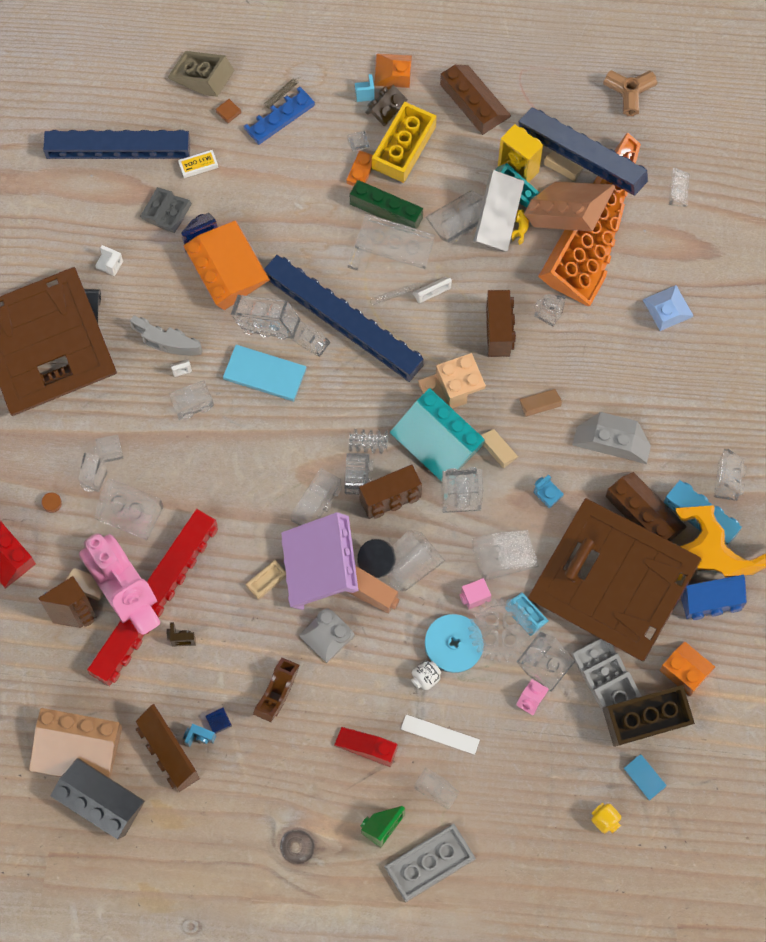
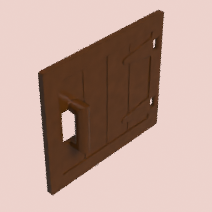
[0,267,117,416]
[528,498,702,662]

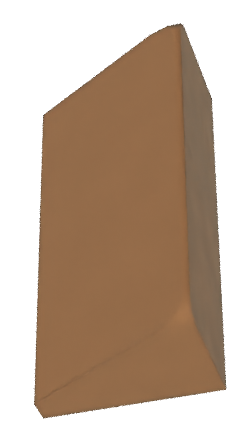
[519,389,562,417]

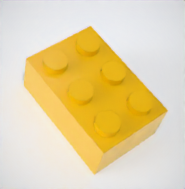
[498,124,543,182]

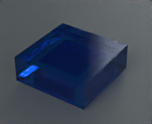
[205,707,232,734]

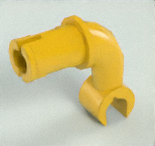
[512,209,529,245]

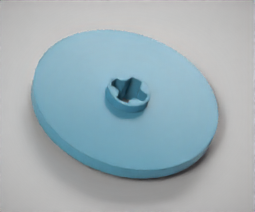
[425,614,484,673]

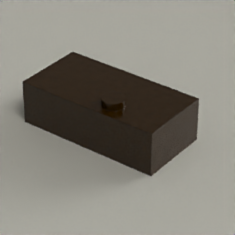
[602,685,695,747]

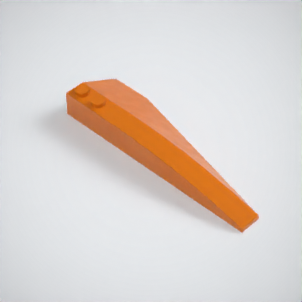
[538,133,641,307]

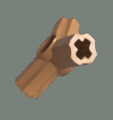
[603,70,657,116]

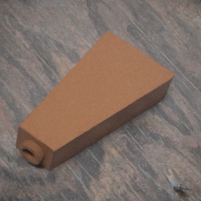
[345,566,400,614]

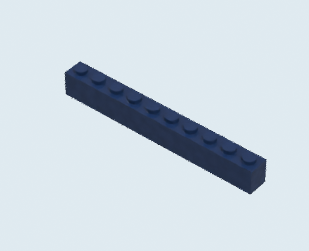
[264,255,424,382]

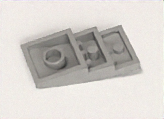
[571,638,641,711]

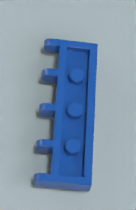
[243,86,315,145]

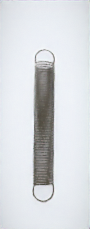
[262,77,299,110]

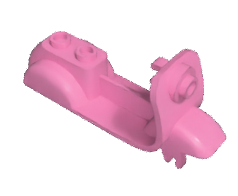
[79,533,160,634]

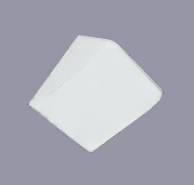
[171,360,192,377]

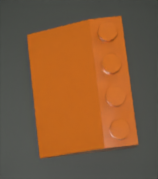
[183,221,270,310]

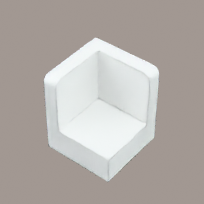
[95,245,123,276]

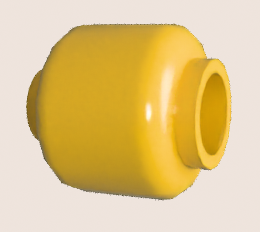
[591,803,621,834]

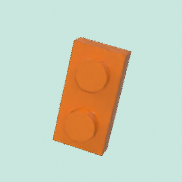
[346,150,373,186]

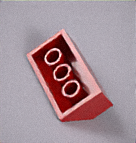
[0,521,36,589]

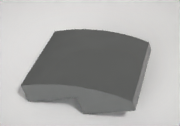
[140,187,192,233]

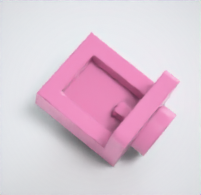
[516,679,549,715]

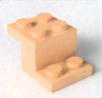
[418,353,486,409]

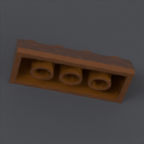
[440,64,511,135]
[605,472,687,541]
[39,576,97,628]
[135,704,200,792]

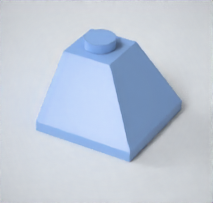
[643,285,693,331]

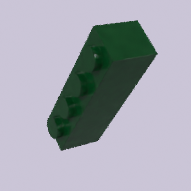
[349,180,423,233]

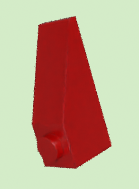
[334,727,398,767]

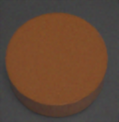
[42,492,62,513]

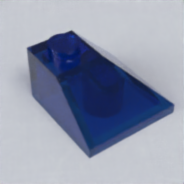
[181,213,218,253]

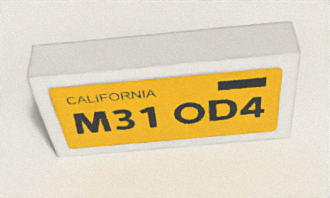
[178,150,218,178]

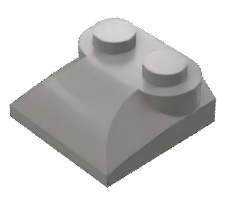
[299,608,355,663]

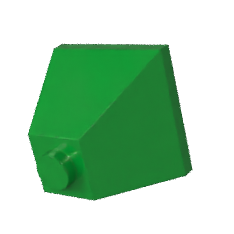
[360,806,405,848]

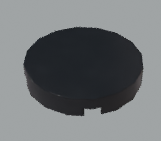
[357,539,396,578]

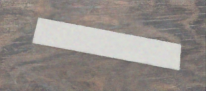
[401,715,480,755]

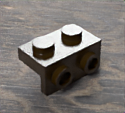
[365,85,408,126]

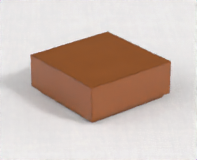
[216,99,241,123]

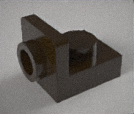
[166,622,196,647]

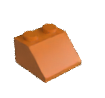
[660,642,715,696]

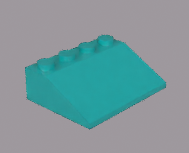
[390,388,485,485]

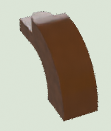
[253,657,300,722]

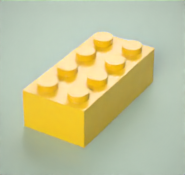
[372,101,437,183]

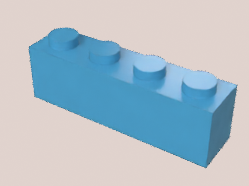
[664,480,742,547]

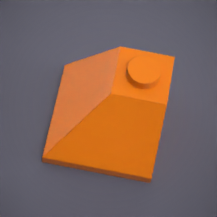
[374,54,412,88]

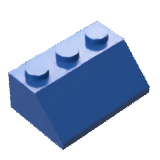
[681,574,747,620]

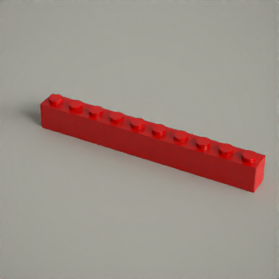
[87,508,218,687]

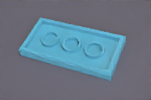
[223,345,307,402]

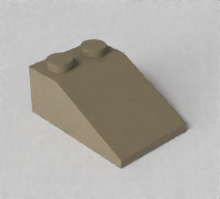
[168,51,235,97]

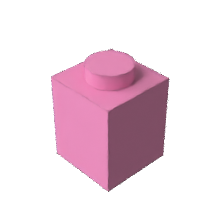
[459,578,491,609]

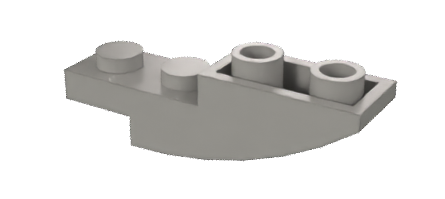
[130,315,202,356]

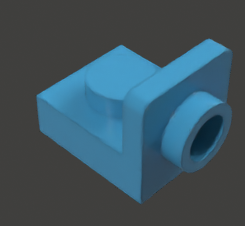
[534,475,564,509]
[183,724,216,747]

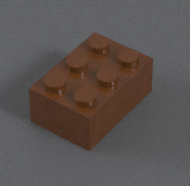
[486,290,516,357]
[359,464,422,519]

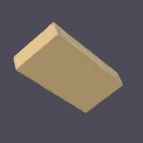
[245,560,286,600]

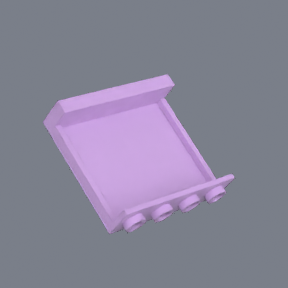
[281,512,359,610]

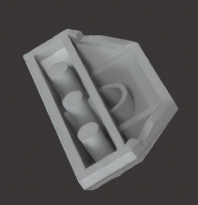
[572,412,651,464]

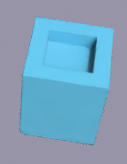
[355,74,374,102]

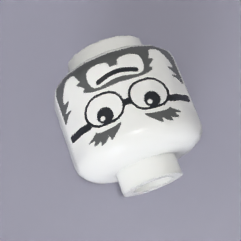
[411,661,441,690]

